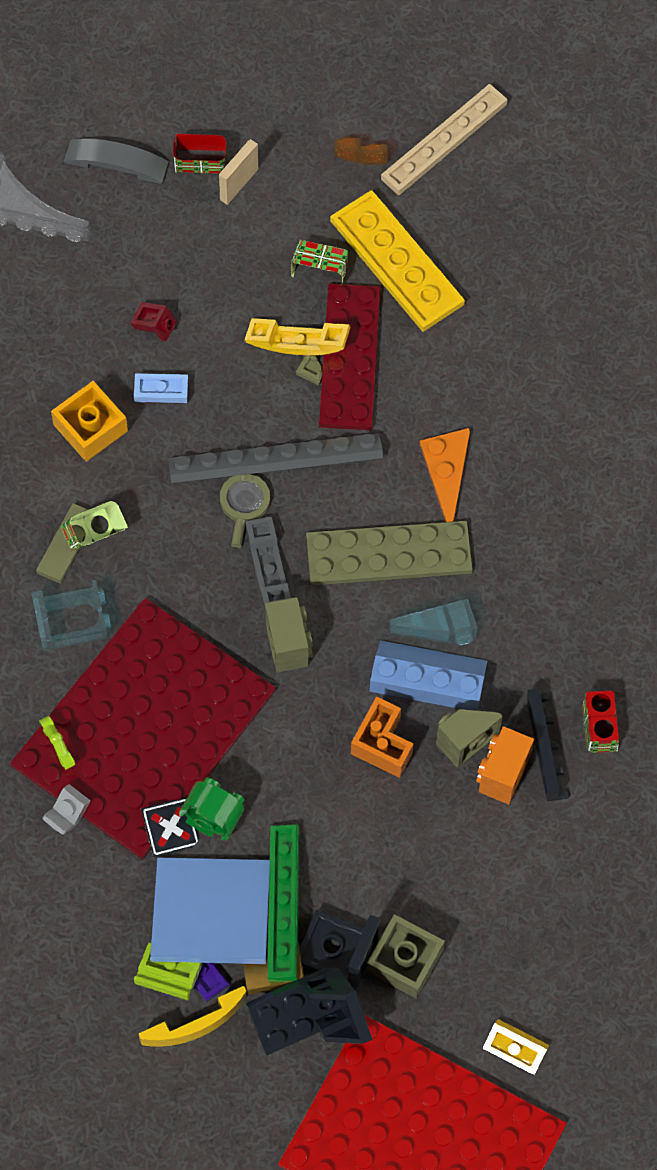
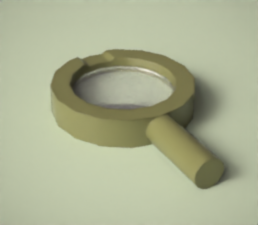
[220,474,270,548]

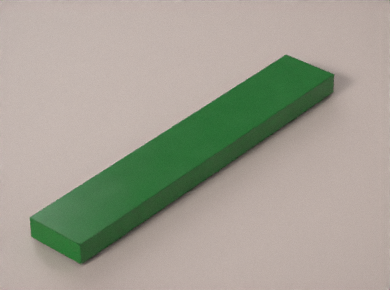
[267,824,299,982]

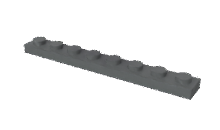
[168,433,383,483]

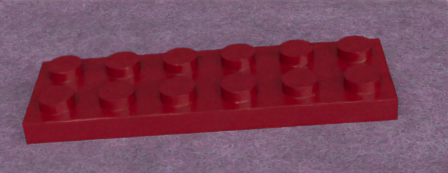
[319,284,380,431]

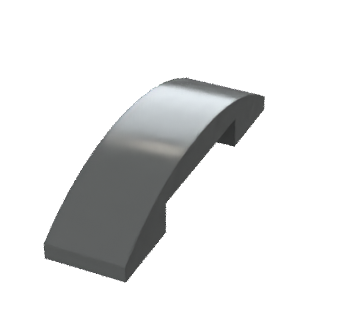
[64,139,169,184]
[245,516,291,609]

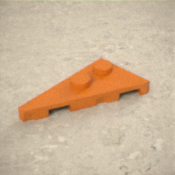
[420,428,470,522]

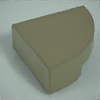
[296,355,322,385]

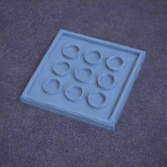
[150,858,270,964]

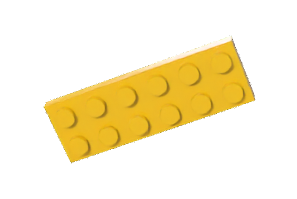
[330,190,465,332]

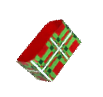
[173,134,226,173]
[582,691,619,753]

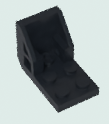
[246,968,373,1056]

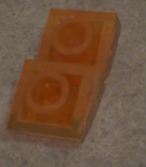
[334,137,388,165]

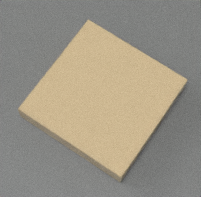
[219,139,258,205]

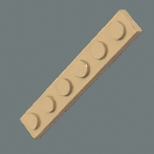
[381,84,508,195]

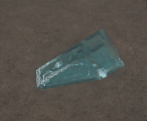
[389,599,478,645]

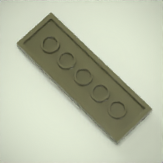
[306,521,472,585]

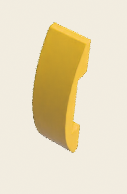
[245,318,350,355]
[139,986,247,1047]

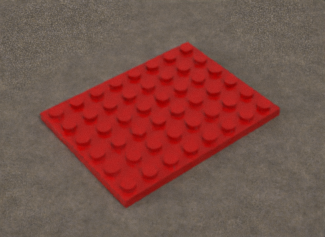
[278,1015,567,1170]

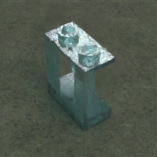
[31,580,111,651]

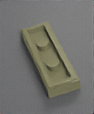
[36,503,97,584]

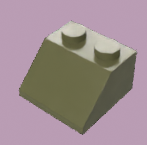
[436,709,502,768]

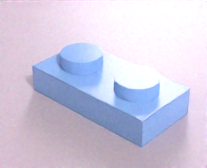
[134,374,188,403]

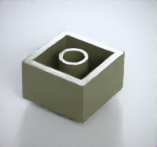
[265,597,313,673]
[366,914,445,999]

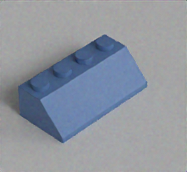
[370,640,487,711]

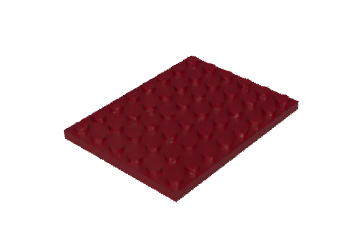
[10,598,276,860]

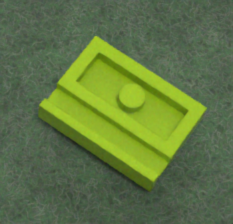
[134,943,203,1000]

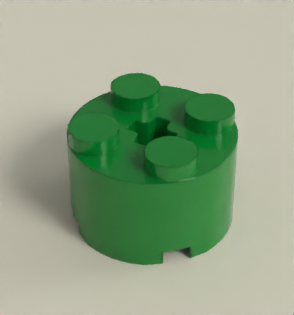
[179,778,245,841]

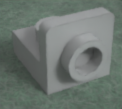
[43,784,90,835]

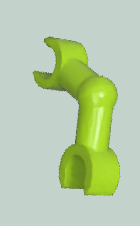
[39,715,75,770]

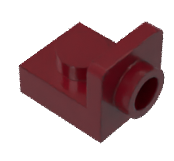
[130,302,177,341]

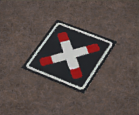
[141,797,199,857]

